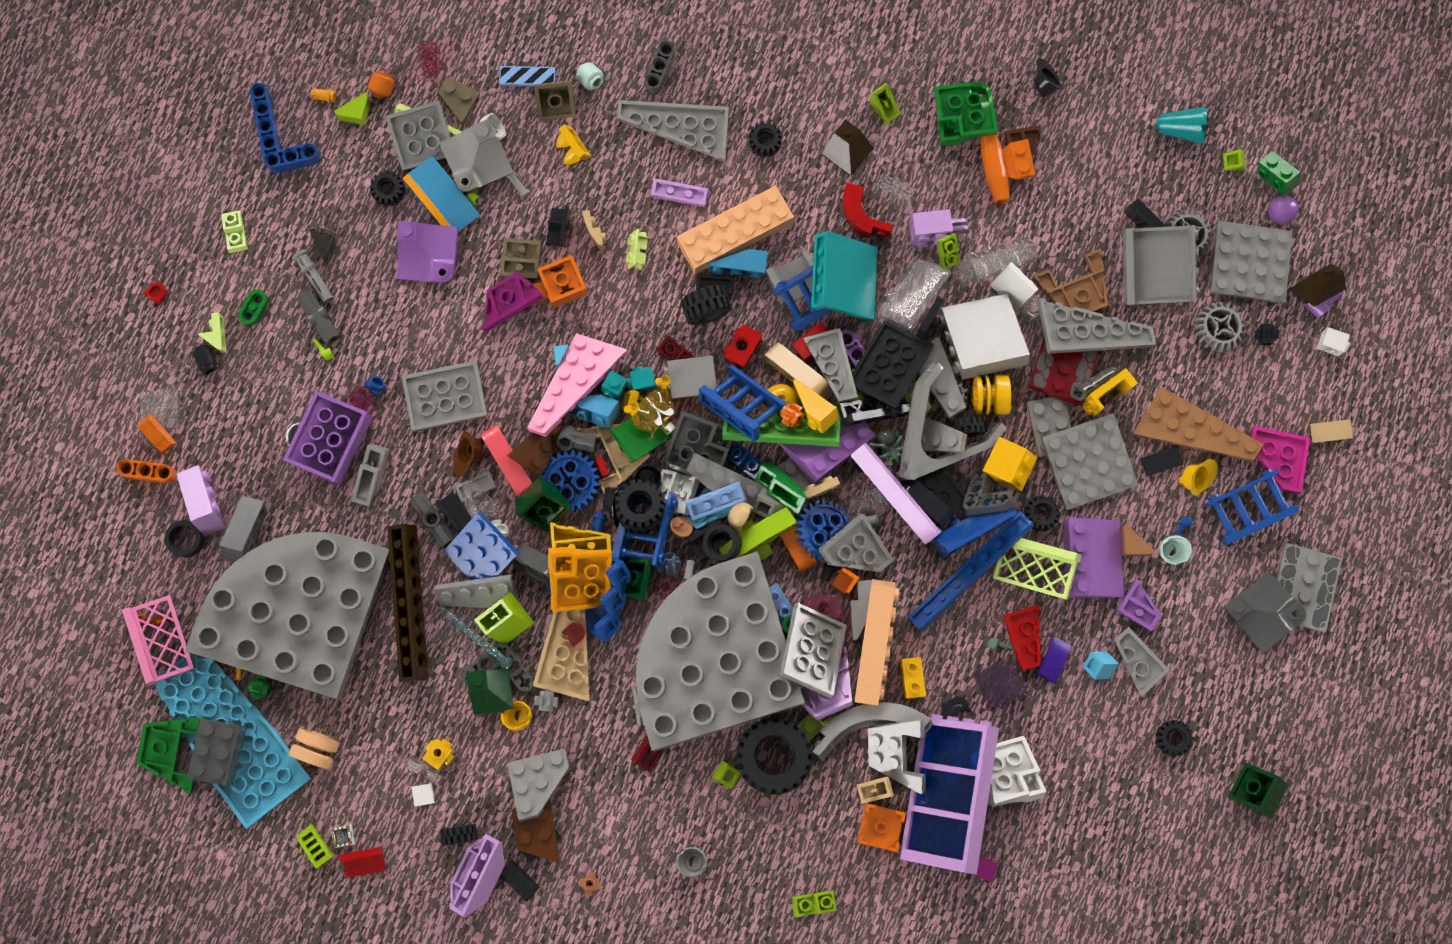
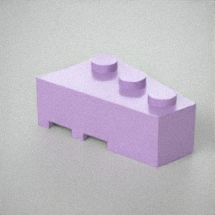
[177,465,226,537]

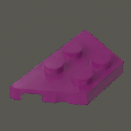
[482,272,544,331]

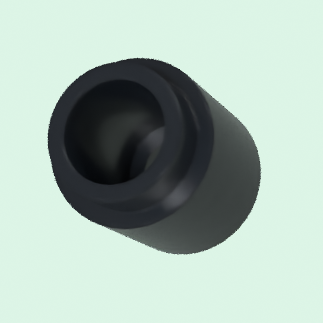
[192,345,218,375]

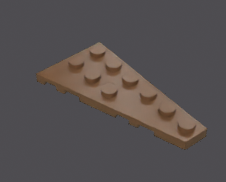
[1132,387,1263,462]

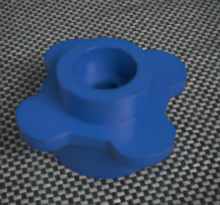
[364,376,386,395]

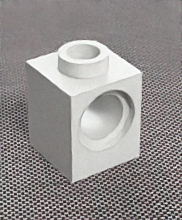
[1317,327,1350,356]

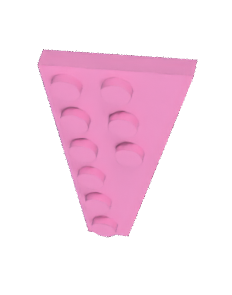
[527,333,628,437]

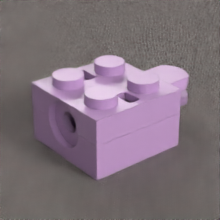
[909,209,969,248]

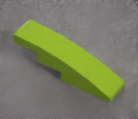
[719,507,797,558]

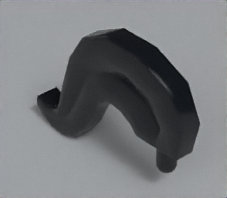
[941,696,971,740]

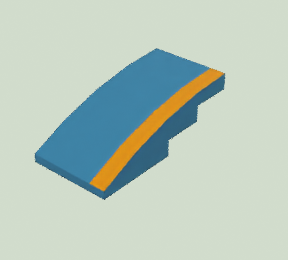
[402,156,480,232]

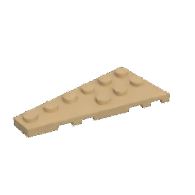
[533,609,590,701]

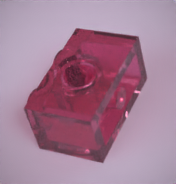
[803,595,843,621]

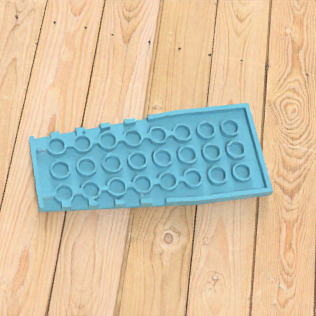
[154,653,312,829]

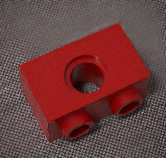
[723,324,763,371]

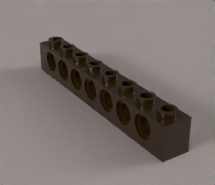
[388,524,429,682]

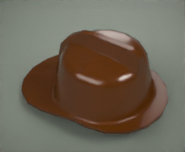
[453,432,484,477]

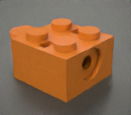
[533,255,588,309]

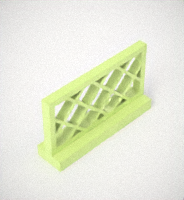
[993,538,1082,600]

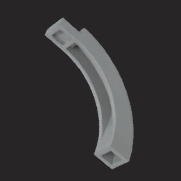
[813,702,933,761]

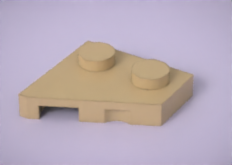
[804,476,841,501]

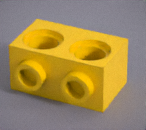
[899,657,926,700]

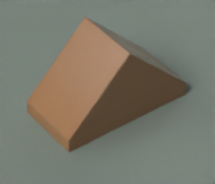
[1120,524,1155,557]

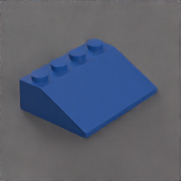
[931,501,1017,559]

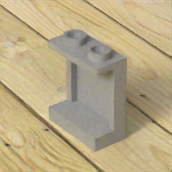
[664,355,717,401]

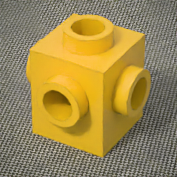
[422,738,455,770]

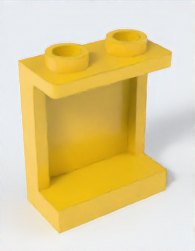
[1083,368,1138,417]

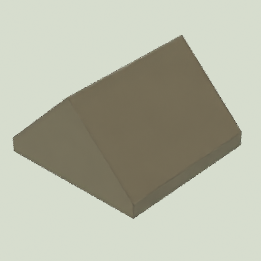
[534,81,576,121]

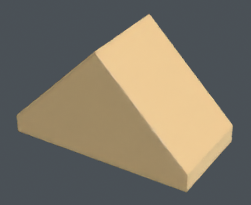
[857,776,894,804]

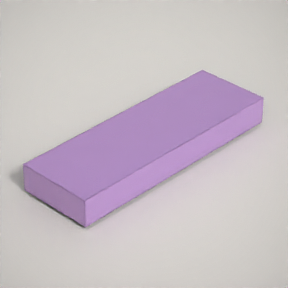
[650,178,709,207]

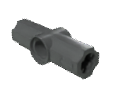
[296,290,341,345]
[410,492,455,548]

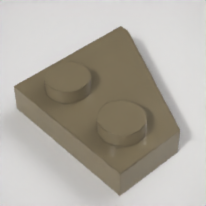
[438,77,480,124]

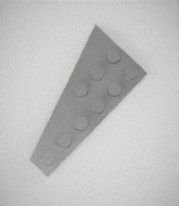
[617,100,729,162]
[1037,298,1156,354]

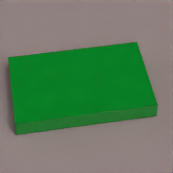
[610,403,675,463]

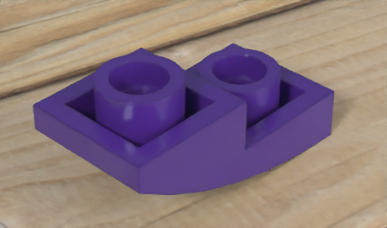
[1037,637,1071,683]

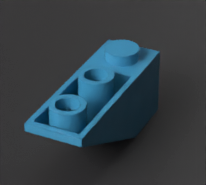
[709,249,768,280]
[566,395,620,429]

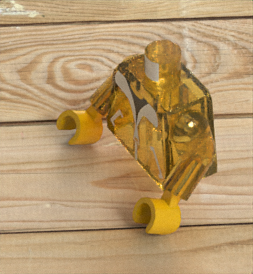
[624,375,676,435]

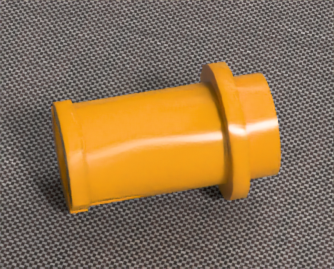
[311,88,336,104]

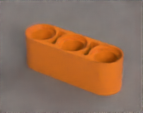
[117,459,177,484]
[779,525,817,573]

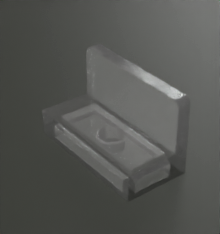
[871,174,916,214]

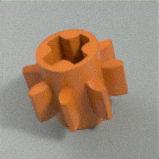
[780,403,804,428]

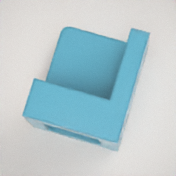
[1083,651,1119,680]

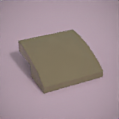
[500,238,542,278]

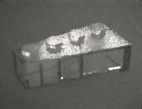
[953,237,1039,290]

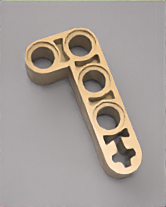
[764,343,832,400]

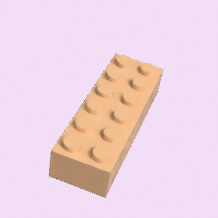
[677,186,794,274]
[855,579,899,706]

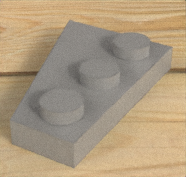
[1114,627,1170,697]

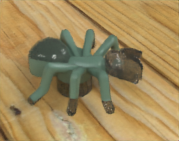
[867,430,904,476]

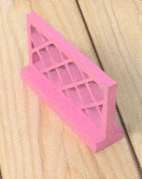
[122,595,195,686]

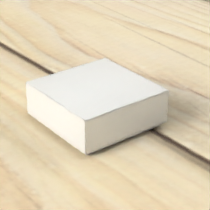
[412,783,435,807]

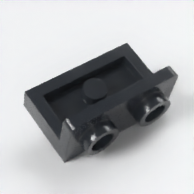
[688,520,732,563]

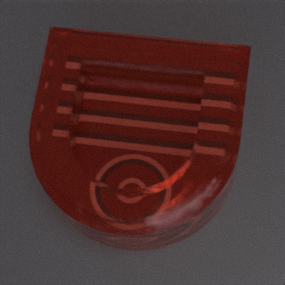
[562,623,585,647]

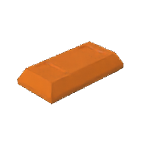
[136,414,177,454]

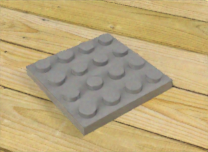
[1210,221,1292,304]
[1041,413,1138,510]

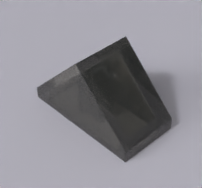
[307,224,339,263]

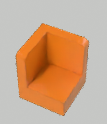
[831,567,859,596]

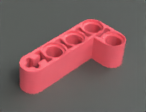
[480,424,532,497]

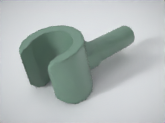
[986,638,1013,651]

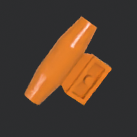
[980,135,1036,204]

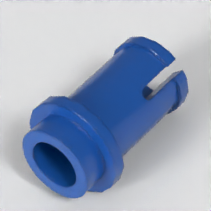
[591,512,608,533]

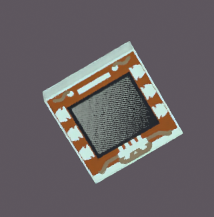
[331,824,355,848]

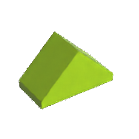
[869,83,901,124]
[334,92,371,126]

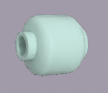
[576,62,603,90]

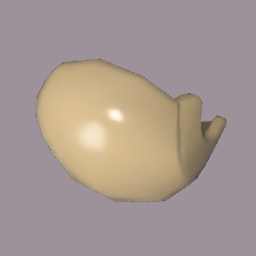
[728,503,753,532]

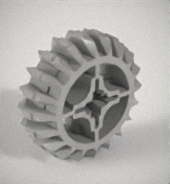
[1164,210,1213,255]
[1194,302,1247,353]

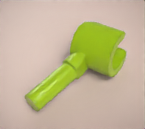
[467,189,480,206]
[313,338,334,361]

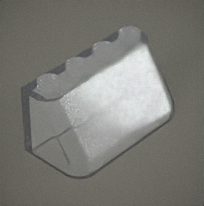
[875,256,952,332]

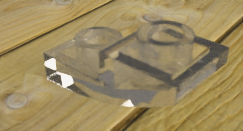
[405,757,445,784]

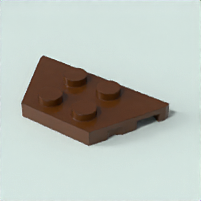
[511,799,560,862]

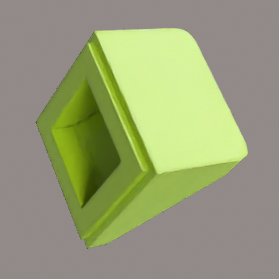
[1223,149,1246,171]
[712,761,741,790]

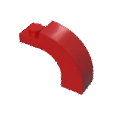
[842,183,893,239]

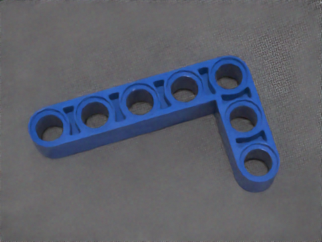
[250,83,321,173]

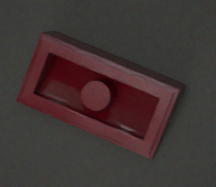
[631,735,665,772]

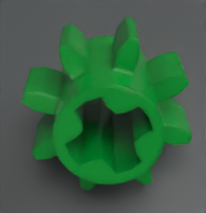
[248,675,272,700]

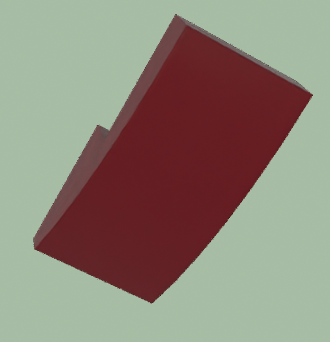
[655,335,695,361]

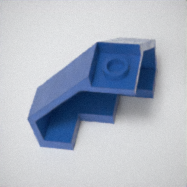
[544,557,631,642]

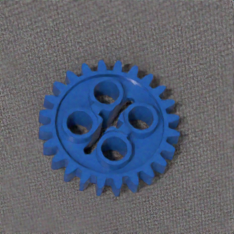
[540,450,602,512]
[794,499,851,562]

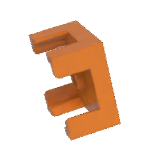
[857,803,906,853]

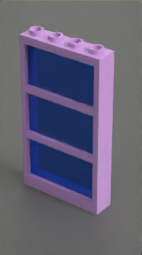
[900,714,999,875]

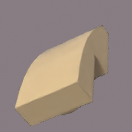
[582,210,607,250]
[1310,419,1353,443]

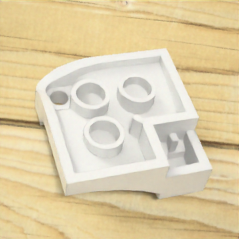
[970,736,1046,807]

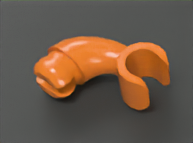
[138,615,167,628]

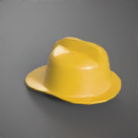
[1178,459,1218,496]

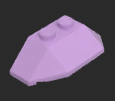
[450,834,505,917]

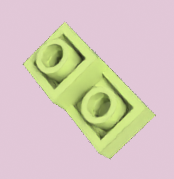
[221,210,248,253]

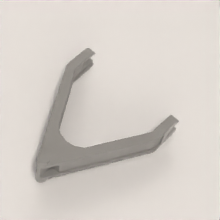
[897,362,1007,480]

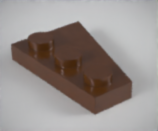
[507,424,564,476]

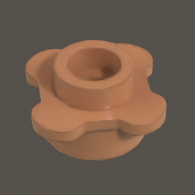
[578,872,602,896]

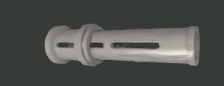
[292,249,334,304]

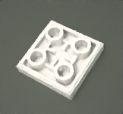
[990,262,1038,311]

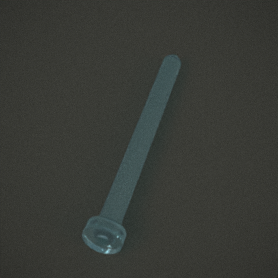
[438,606,514,670]

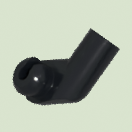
[820,562,843,582]

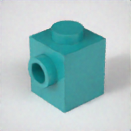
[627,367,656,392]
[601,371,628,400]

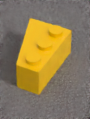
[550,522,612,552]

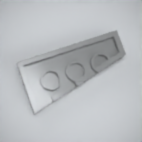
[803,328,858,403]
[918,337,966,419]
[686,453,763,520]
[435,575,520,608]

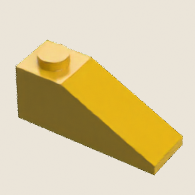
[793,379,839,434]

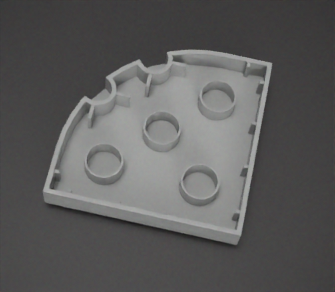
[185,532,390,700]
[636,551,806,752]

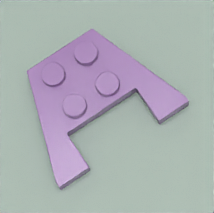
[800,646,853,720]

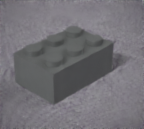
[187,718,246,786]

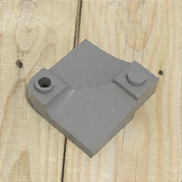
[439,119,514,192]

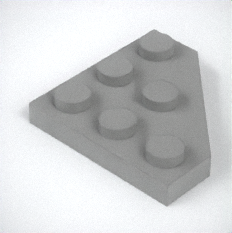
[818,514,894,572]
[507,749,570,821]

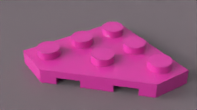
[1250,426,1310,494]

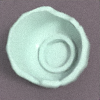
[1159,535,1192,565]

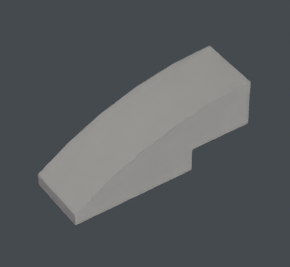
[351,444,390,506]
[849,580,872,641]

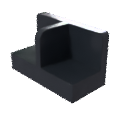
[546,205,571,247]

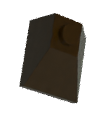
[822,119,873,176]
[1290,263,1346,307]

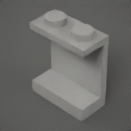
[765,250,813,307]

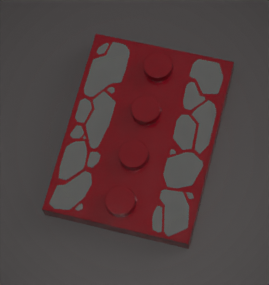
[1027,337,1100,407]

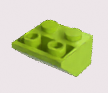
[474,592,534,644]

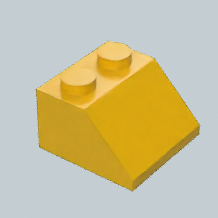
[983,437,1038,491]

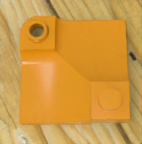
[548,547,612,612]

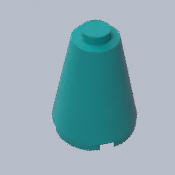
[1156,107,1208,144]

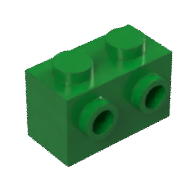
[1258,151,1300,196]

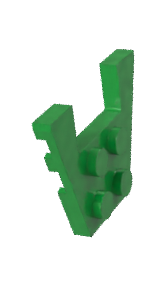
[136,716,206,794]

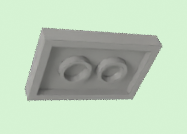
[1026,397,1071,458]

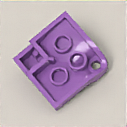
[397,221,459,283]

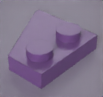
[1117,579,1161,632]

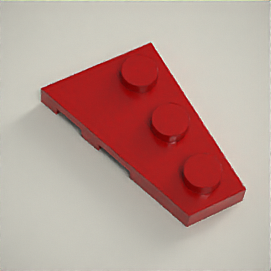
[1002,604,1041,672]

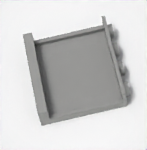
[1123,225,1199,305]

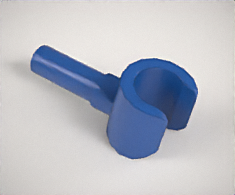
[1175,516,1192,536]

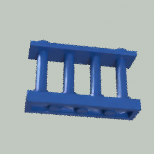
[772,265,832,332]
[699,365,787,442]
[1205,469,1300,545]
[612,491,678,571]

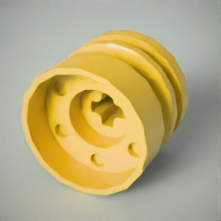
[971,375,1011,416]

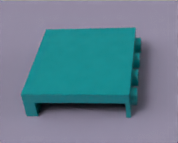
[811,231,877,323]

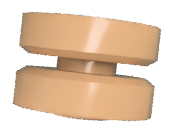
[288,728,340,770]

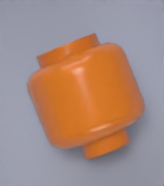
[368,70,395,100]

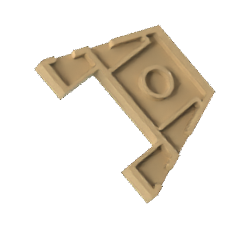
[577,424,650,493]

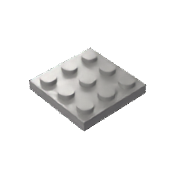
[385,100,451,171]

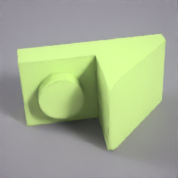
[198,312,227,354]

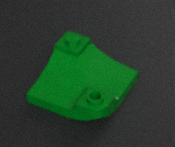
[934,82,998,147]

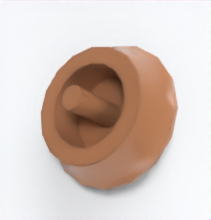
[670,517,693,538]

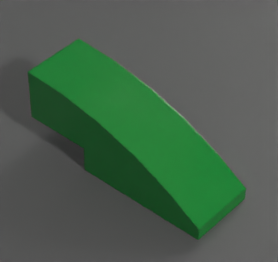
[755,461,807,514]

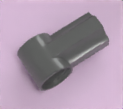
[556,425,598,453]

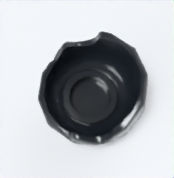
[633,464,662,490]

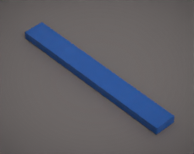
[907,511,1035,632]

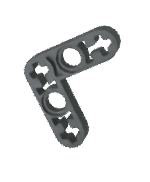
[963,465,1016,515]
[462,643,534,692]

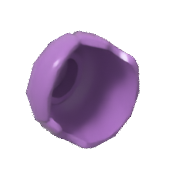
[1268,195,1299,225]

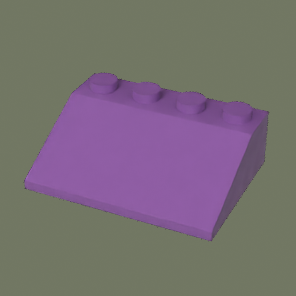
[283,391,373,486]
[779,398,876,484]
[1062,518,1124,598]

